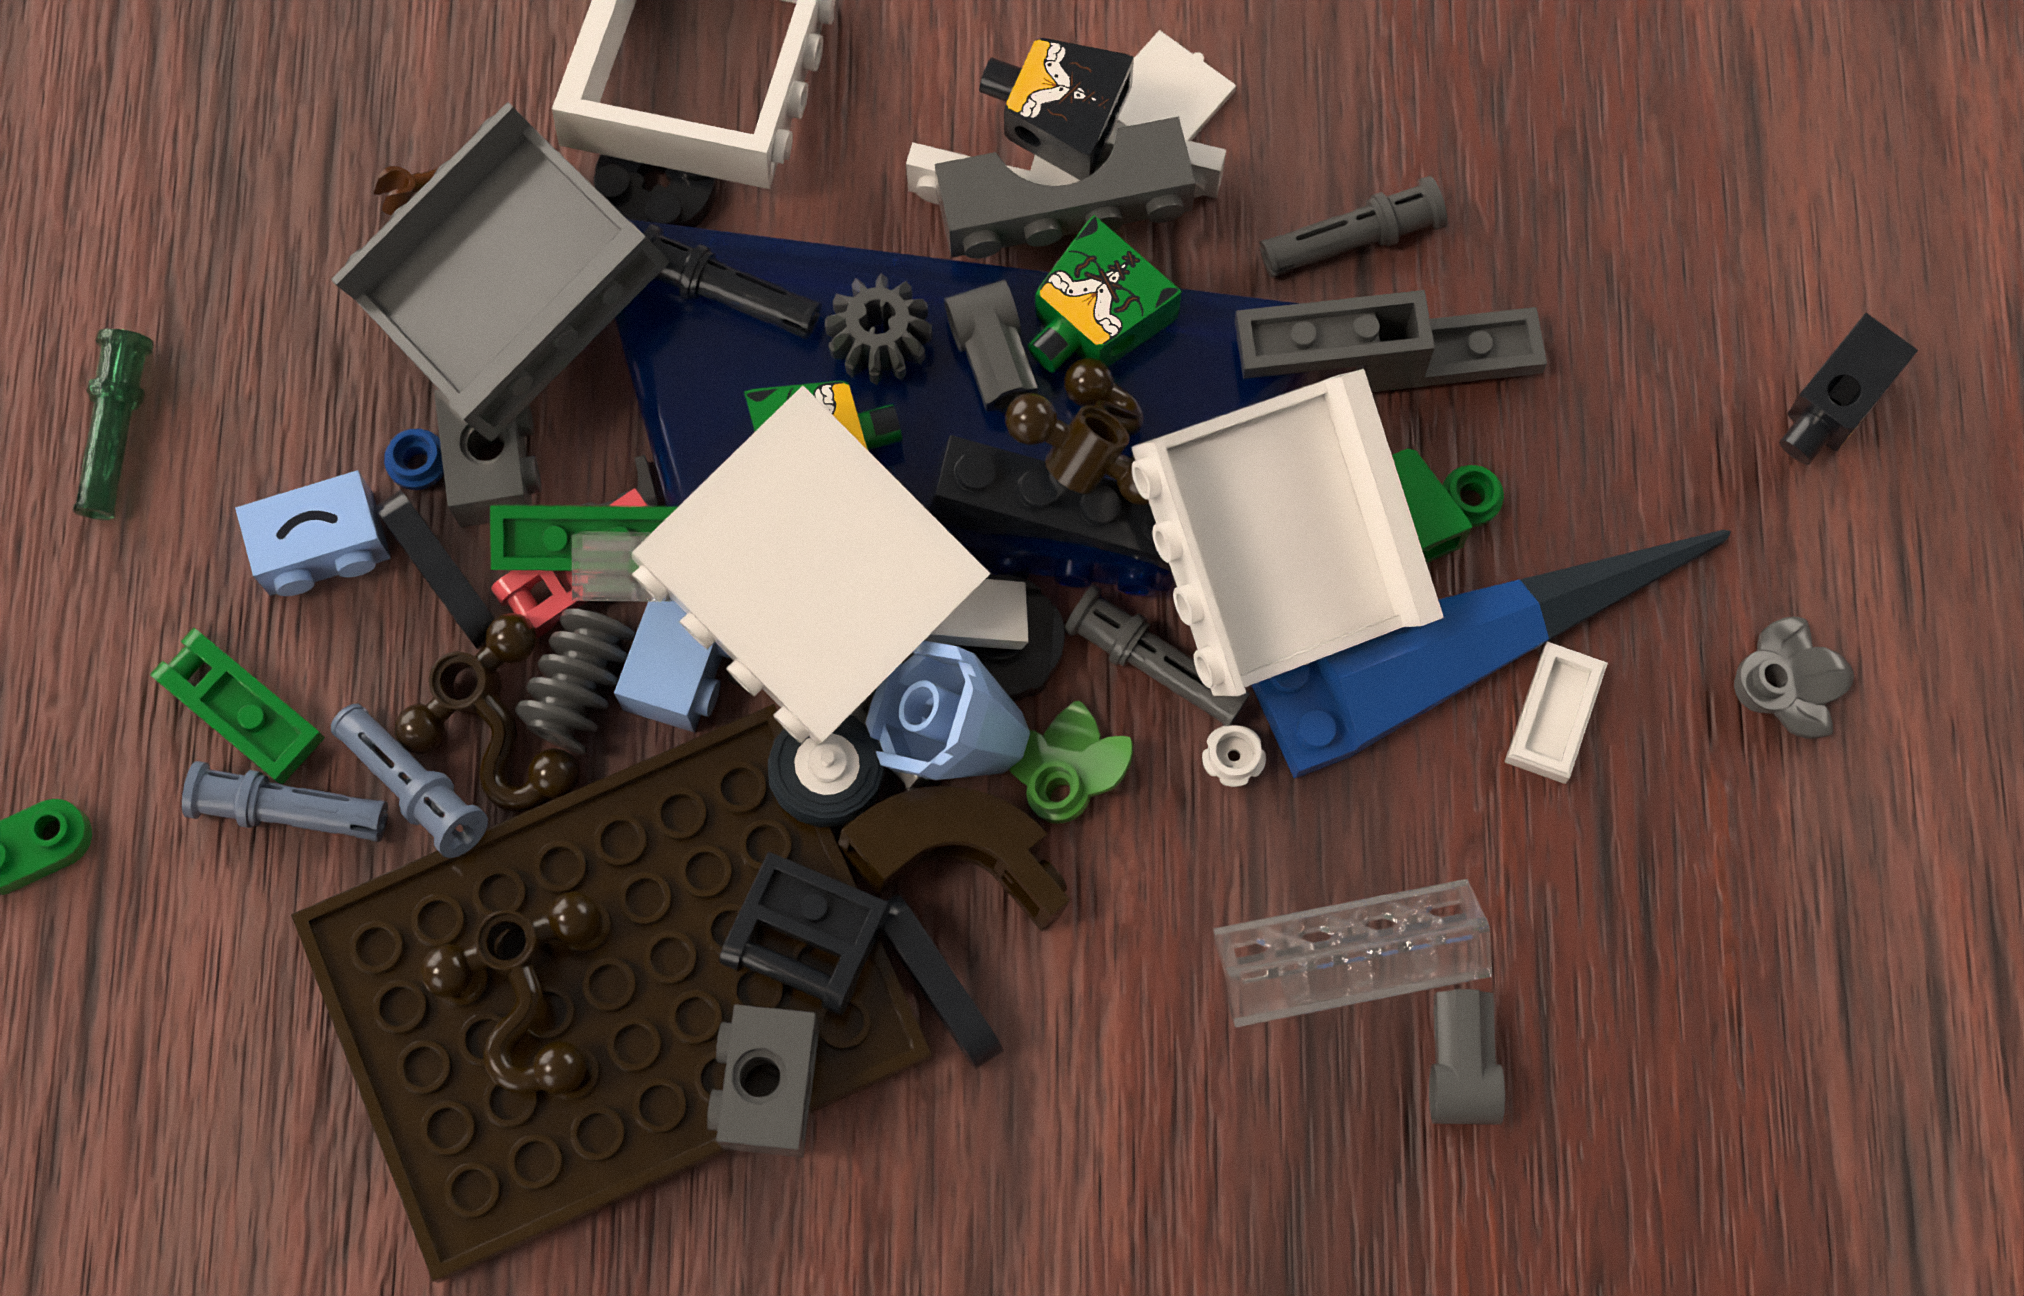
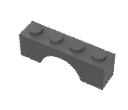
[934,116,1196,259]

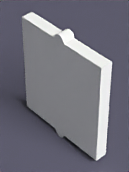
[1116,30,1236,141]

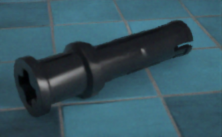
[643,224,822,340]

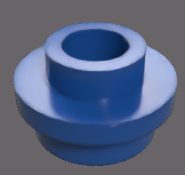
[384,429,444,490]

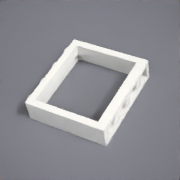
[552,0,836,189]

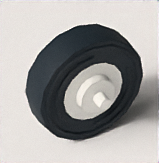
[768,715,885,828]

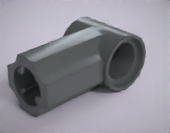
[944,280,1038,413]
[1429,989,1505,1125]

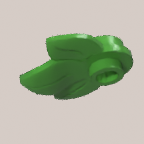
[1009,701,1133,824]

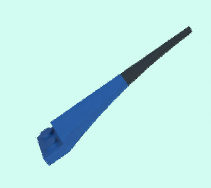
[1251,530,1731,779]

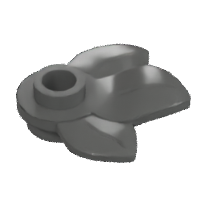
[1734,616,1855,739]

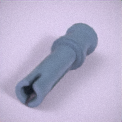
[331,703,488,858]
[182,761,388,842]

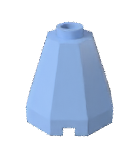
[865,640,1030,780]

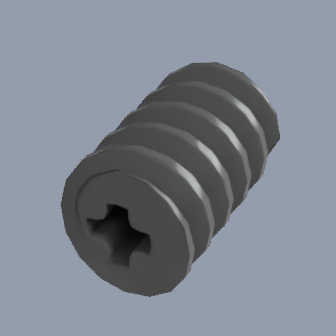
[515,609,636,755]

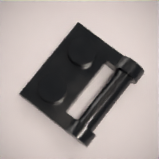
[719,851,891,1016]

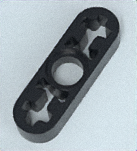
[374,490,495,649]
[881,893,1004,1070]

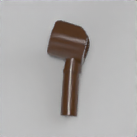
[373,166,438,215]

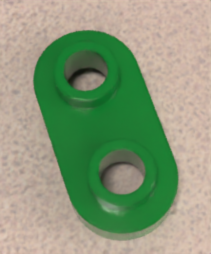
[0,799,92,895]

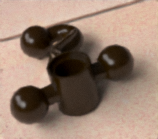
[1005,358,1150,505]
[395,613,579,812]
[421,892,599,1095]

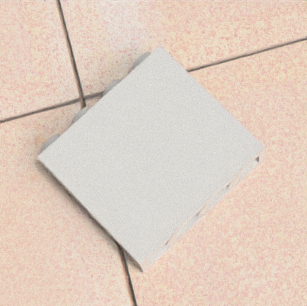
[1131,369,1444,696]
[632,386,990,744]

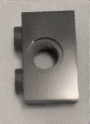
[434,389,542,528]
[707,1005,820,1158]

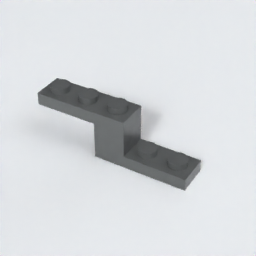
[1235,290,1547,392]

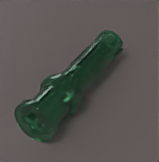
[73,328,154,520]

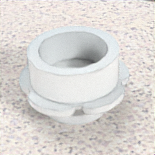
[1202,725,1266,787]

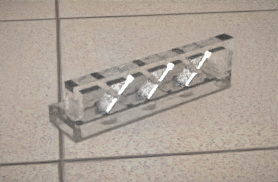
[1213,879,1492,1028]

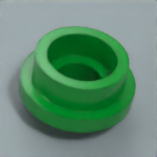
[1443,465,1504,527]

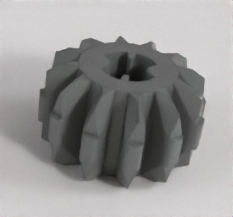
[825,273,933,386]

